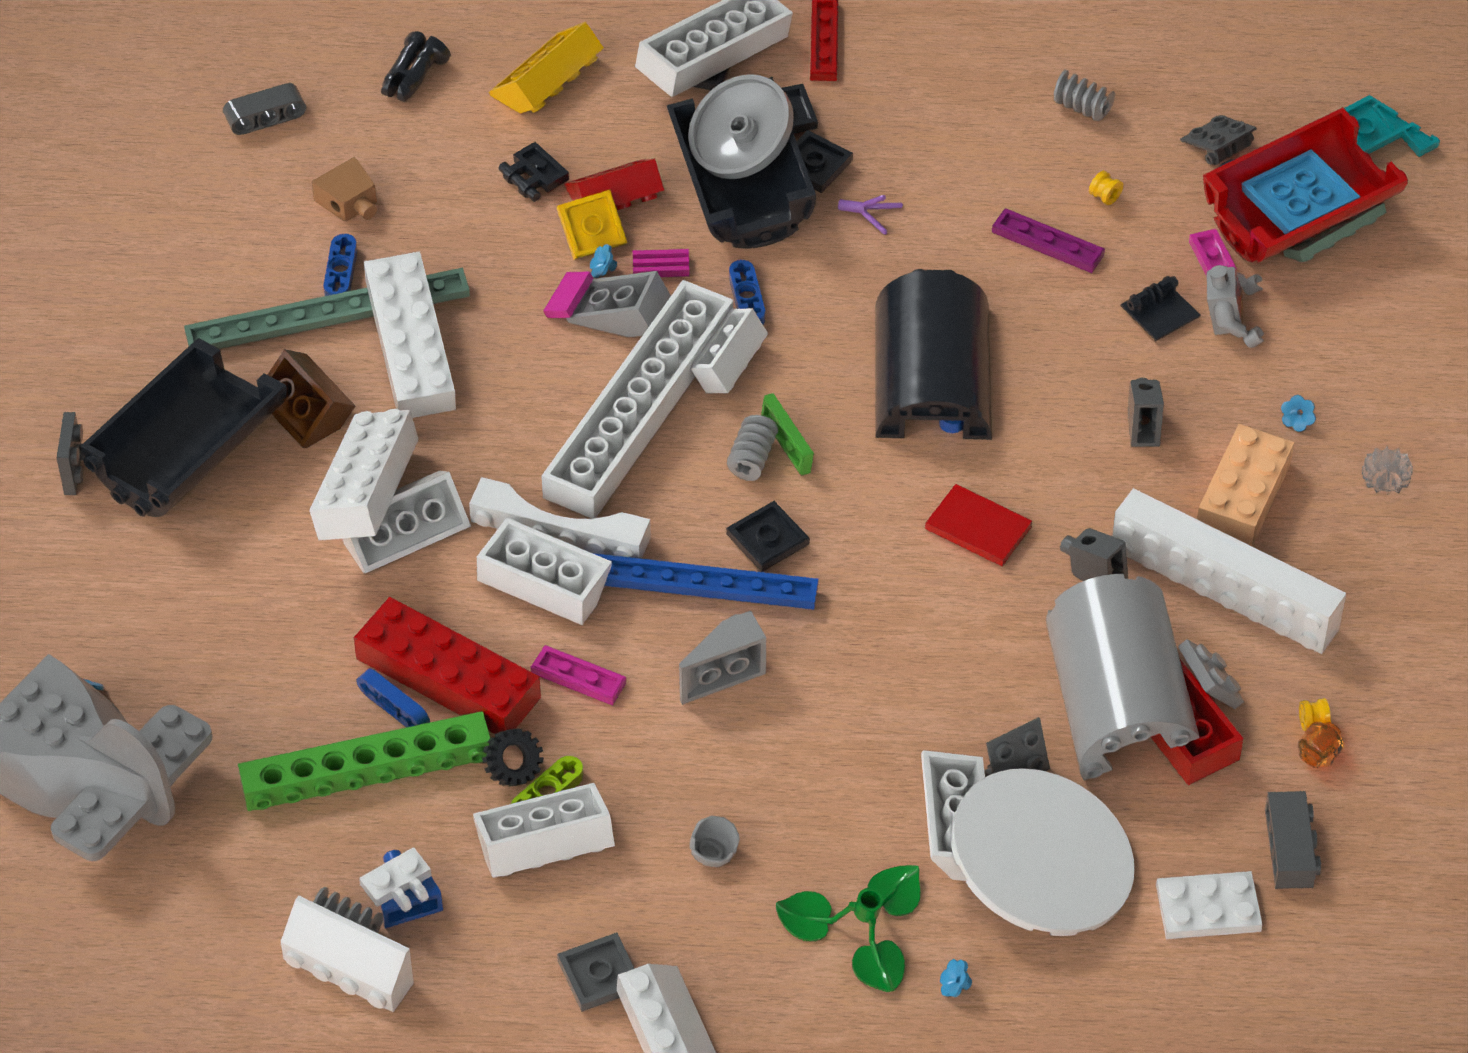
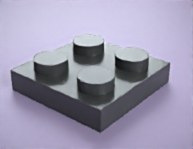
[56,412,85,495]
[557,932,635,1012]

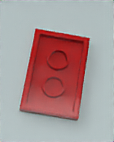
[925,484,1032,566]

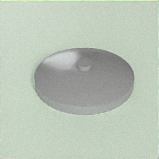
[688,74,793,179]

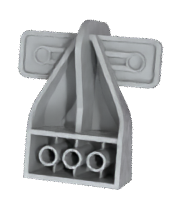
[0,654,213,861]

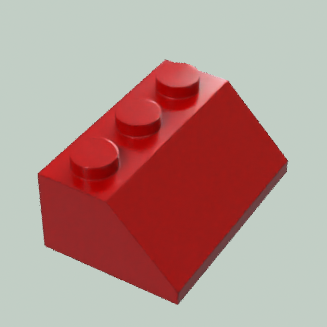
[564,158,664,210]

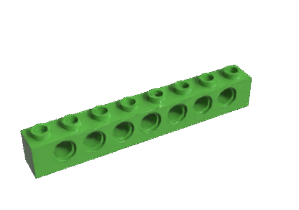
[238,711,490,811]

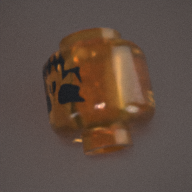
[1298,722,1344,768]

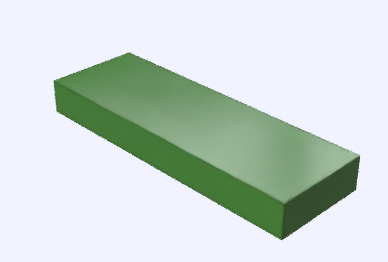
[761,393,814,476]

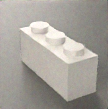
[690,308,768,393]

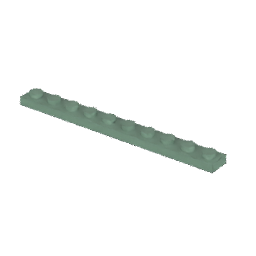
[184,267,470,349]

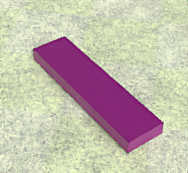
[992,208,1105,273]

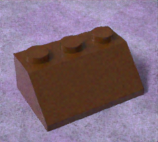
[267,349,356,448]

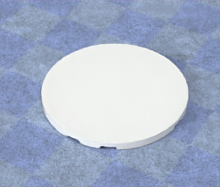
[951,768,1134,936]

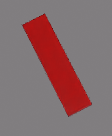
[810,0,838,81]

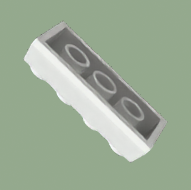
[342,471,471,574]
[477,518,612,625]
[921,750,985,881]
[473,783,615,878]
[281,896,414,1012]
[617,964,716,1053]

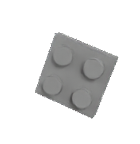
[1178,639,1244,709]

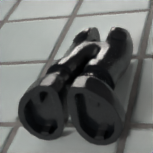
[381,31,451,102]

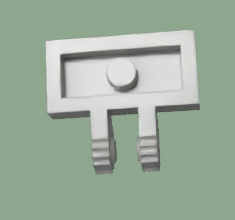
[359,847,432,912]

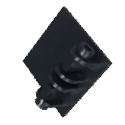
[1120,276,1201,341]

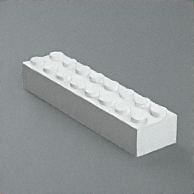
[1112,488,1346,654]

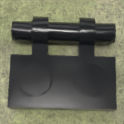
[498,142,569,202]

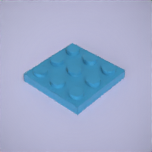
[1242,149,1360,234]

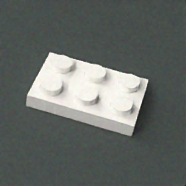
[1156,871,1262,939]

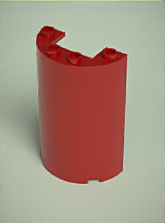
[1203,107,1408,263]

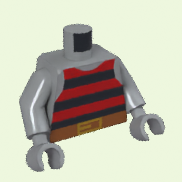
[1207,265,1264,348]

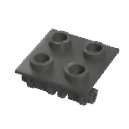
[1180,115,1257,165]
[984,717,1050,777]

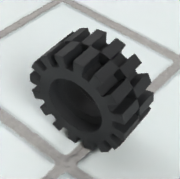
[482,728,544,786]

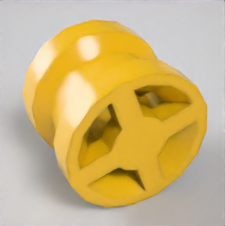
[1089,170,1124,206]
[1299,698,1331,731]

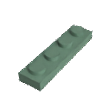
[1283,202,1387,262]

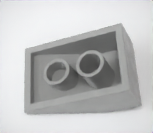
[566,271,671,337]
[679,611,766,705]

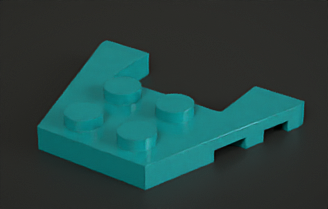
[1344,95,1440,157]

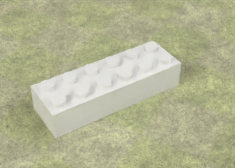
[635,0,793,97]
[364,251,456,418]
[309,409,418,540]

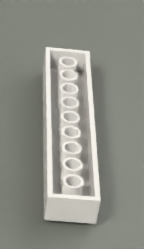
[541,280,733,519]

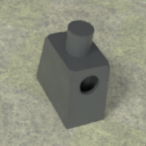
[1128,377,1164,447]
[1060,528,1128,581]

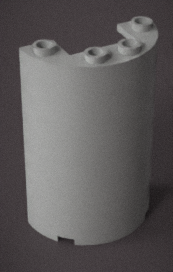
[1046,574,1200,780]

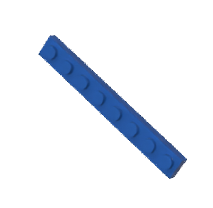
[593,553,818,610]

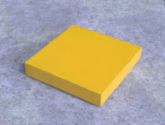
[556,190,628,260]

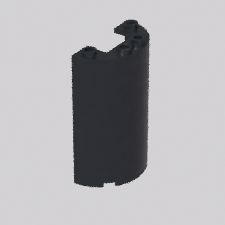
[666,77,816,249]
[875,269,992,440]
[81,338,287,517]

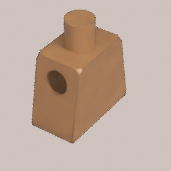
[312,157,377,221]

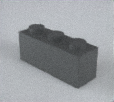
[1265,791,1321,889]

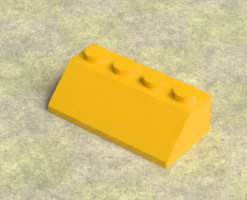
[488,22,604,114]

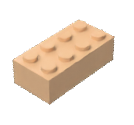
[1197,424,1294,546]

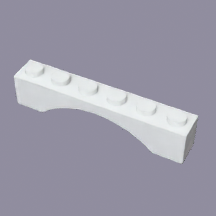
[469,477,651,559]

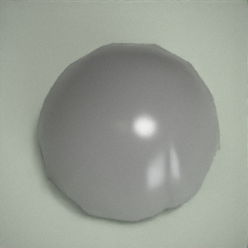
[690,815,740,868]

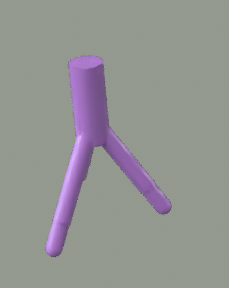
[838,195,903,235]

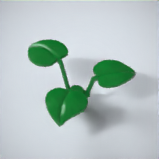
[776,865,921,992]

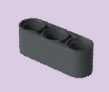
[223,83,306,135]

